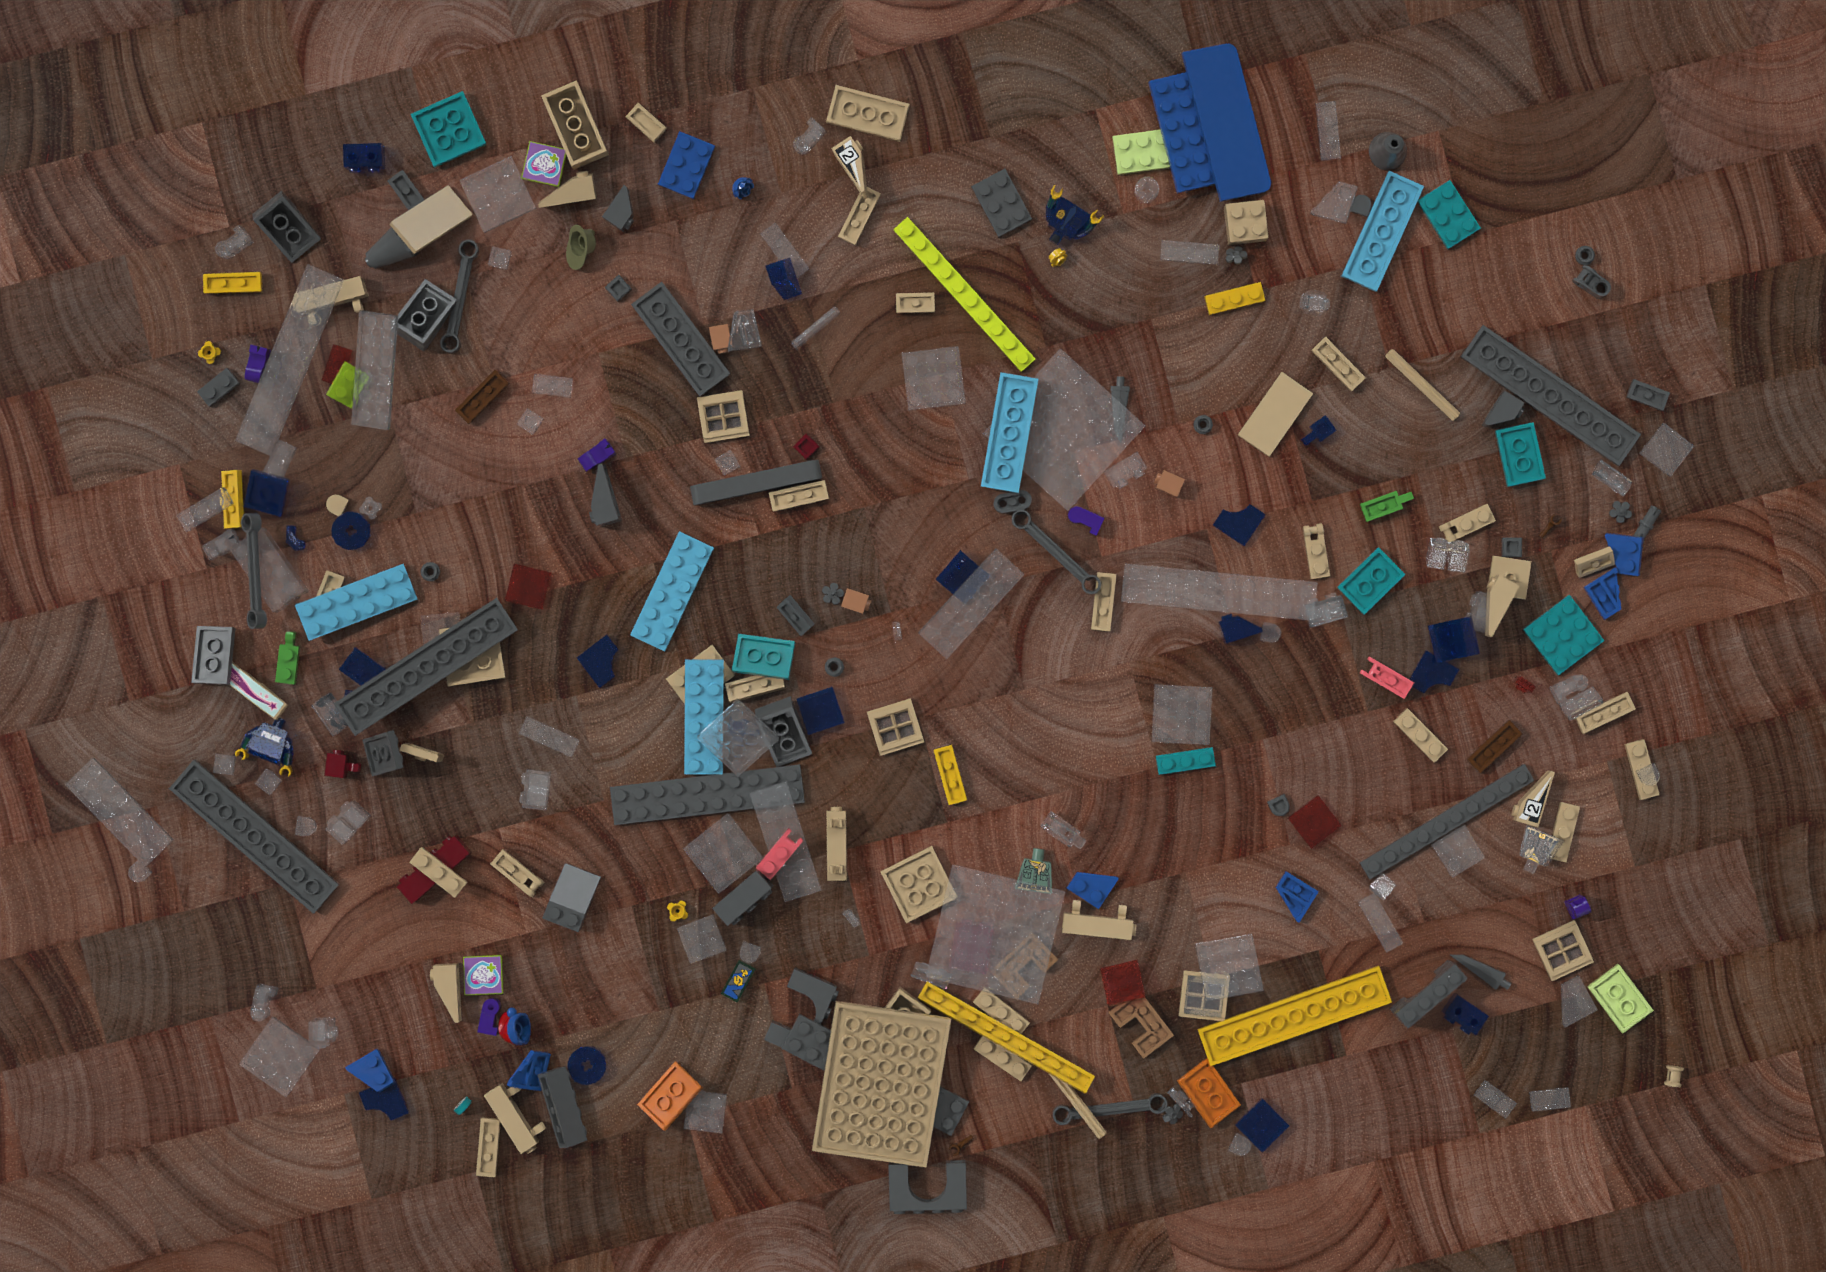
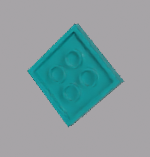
[411,91,487,168]
[1522,595,1605,675]

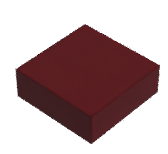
[793,433,820,460]

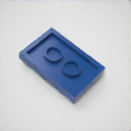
[658,131,715,200]

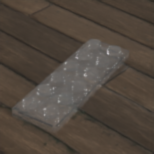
[351,310,398,430]
[918,548,1024,659]
[65,758,174,867]
[750,781,822,902]

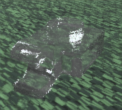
[1167,1087,1195,1117]

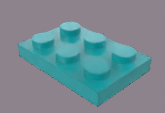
[1417,180,1481,250]
[1495,422,1546,487]
[1337,547,1406,615]
[732,634,796,680]

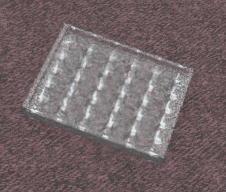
[983,348,1145,511]
[925,864,1065,1004]

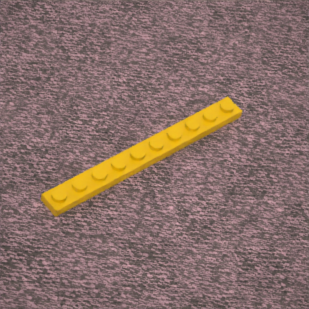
[917,981,1095,1094]

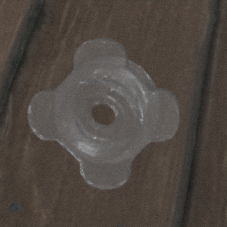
[359,497,382,519]

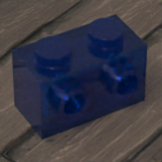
[343,143,385,173]
[1442,992,1489,1035]

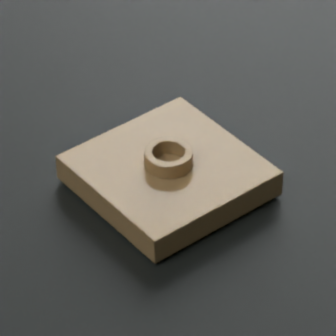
[1487,556,1532,599]
[400,743,444,762]

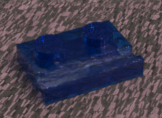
[339,647,386,686]

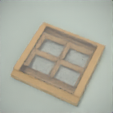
[697,390,750,443]
[867,698,924,756]
[1532,920,1594,981]
[1179,970,1230,1021]

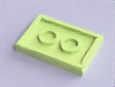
[1587,964,1654,1033]

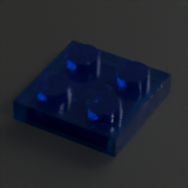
[243,469,290,517]
[796,686,845,735]
[1235,1098,1289,1153]

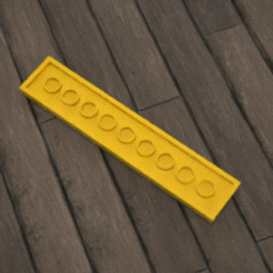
[1197,966,1392,1066]

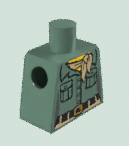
[1015,848,1052,894]

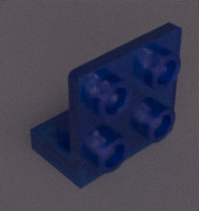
[935,550,989,604]
[1428,616,1480,663]

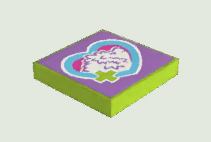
[521,141,566,187]
[463,955,504,995]

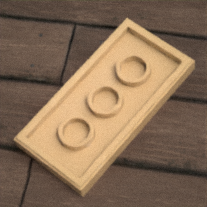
[826,85,910,142]
[390,185,473,254]
[1238,372,1313,457]

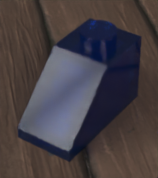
[765,258,802,300]
[1218,613,1263,644]

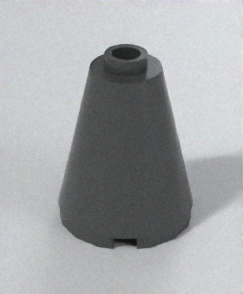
[1368,132,1407,171]
[365,227,420,269]

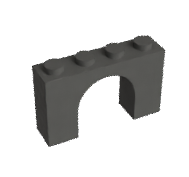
[1389,960,1468,1029]
[764,967,839,1047]
[889,1160,967,1214]

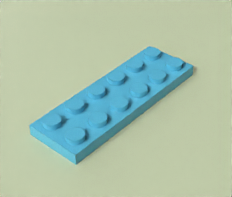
[1341,171,1424,292]
[981,372,1039,493]
[630,531,714,651]
[295,563,418,641]
[684,659,724,774]

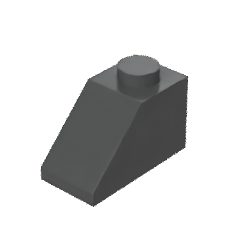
[602,185,634,232]
[1482,391,1524,427]

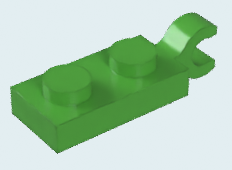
[1360,491,1414,522]
[275,631,300,684]

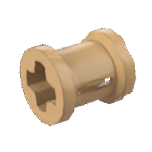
[1664,1065,1684,1087]

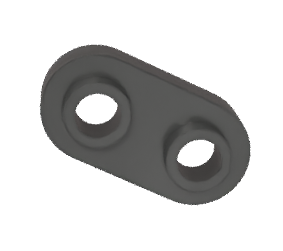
[993,490,1032,513]

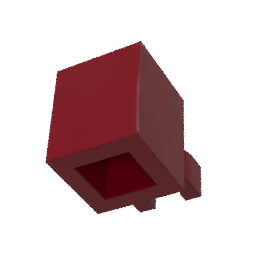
[324,749,362,778]

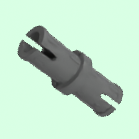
[1633,505,1662,541]

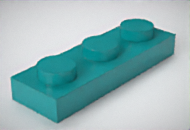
[1156,747,1216,775]

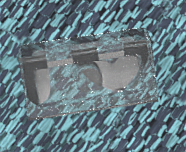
[311,693,348,737]

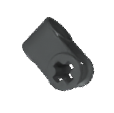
[1572,265,1611,299]

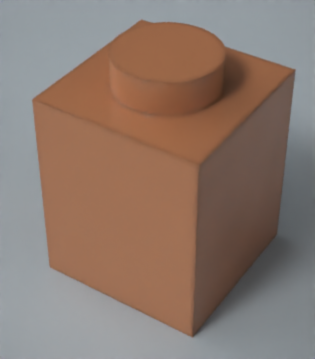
[709,324,733,354]
[1154,470,1185,498]
[841,588,872,614]

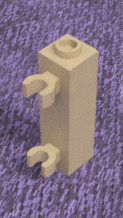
[292,276,369,325]
[827,807,847,881]
[1062,900,1136,940]
[484,1083,546,1154]

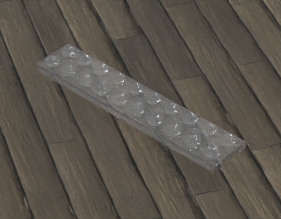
[235,264,344,456]
[1121,563,1317,621]

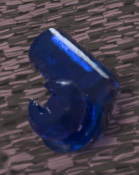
[286,525,306,551]

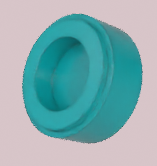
[453,1096,472,1115]

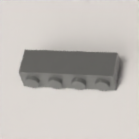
[537,1067,587,1148]

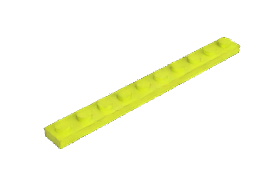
[893,217,1035,372]

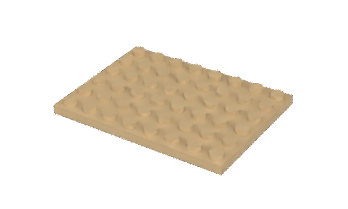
[812,1001,951,1167]

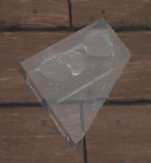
[1310,181,1358,224]
[728,309,762,352]
[1561,975,1598,1027]

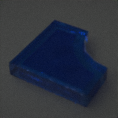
[1212,504,1266,547]
[577,634,619,688]
[1409,650,1460,693]
[359,1077,409,1120]

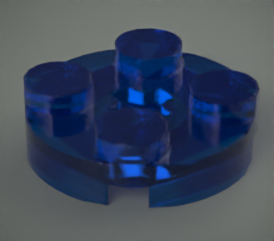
[331,511,371,550]
[567,1046,607,1085]

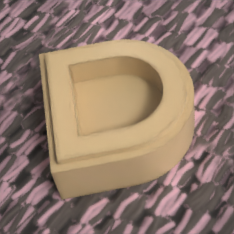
[326,495,350,517]

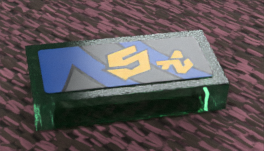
[721,960,756,1003]

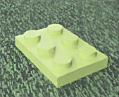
[1112,130,1170,175]

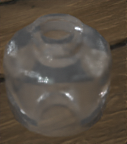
[1134,177,1160,203]
[1300,290,1330,316]

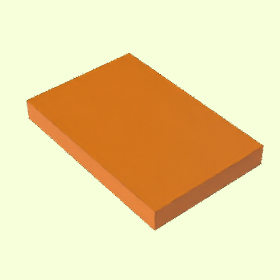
[1177,1058,1241,1128]
[637,1061,703,1131]

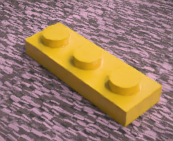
[203,272,262,294]
[1204,282,1265,315]
[221,470,244,529]
[933,745,967,805]

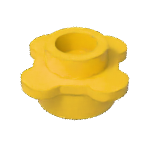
[1049,248,1068,267]
[198,341,221,364]
[667,900,688,921]

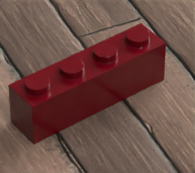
[397,835,472,904]

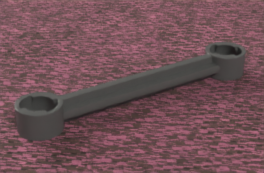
[440,239,479,354]
[1012,510,1102,595]
[241,513,267,629]
[1052,1093,1167,1125]

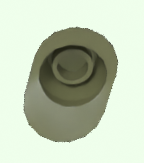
[566,225,596,270]

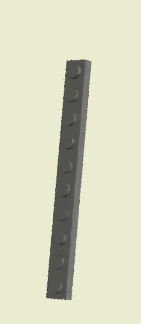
[1359,764,1535,879]

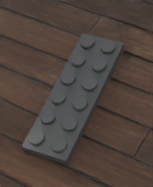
[631,282,731,397]

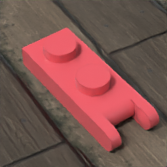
[1360,656,1414,699]
[756,828,803,880]

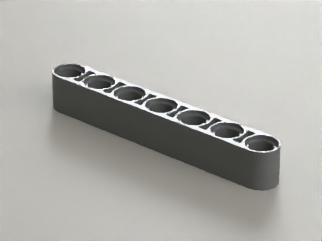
[690,460,823,505]

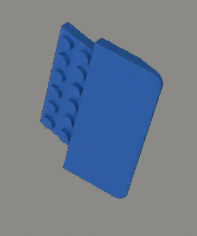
[1148,43,1271,202]

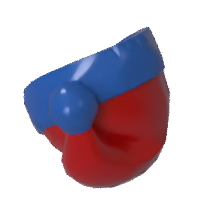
[498,1007,531,1045]

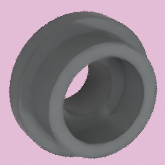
[1575,246,1595,265]
[1193,415,1213,434]
[421,562,440,581]
[825,657,844,677]

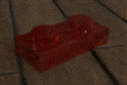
[321,344,353,384]

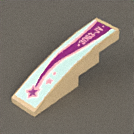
[230,661,288,720]

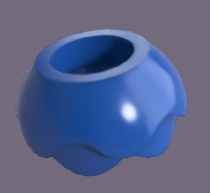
[732,177,754,199]

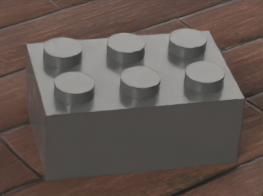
[712,870,773,926]

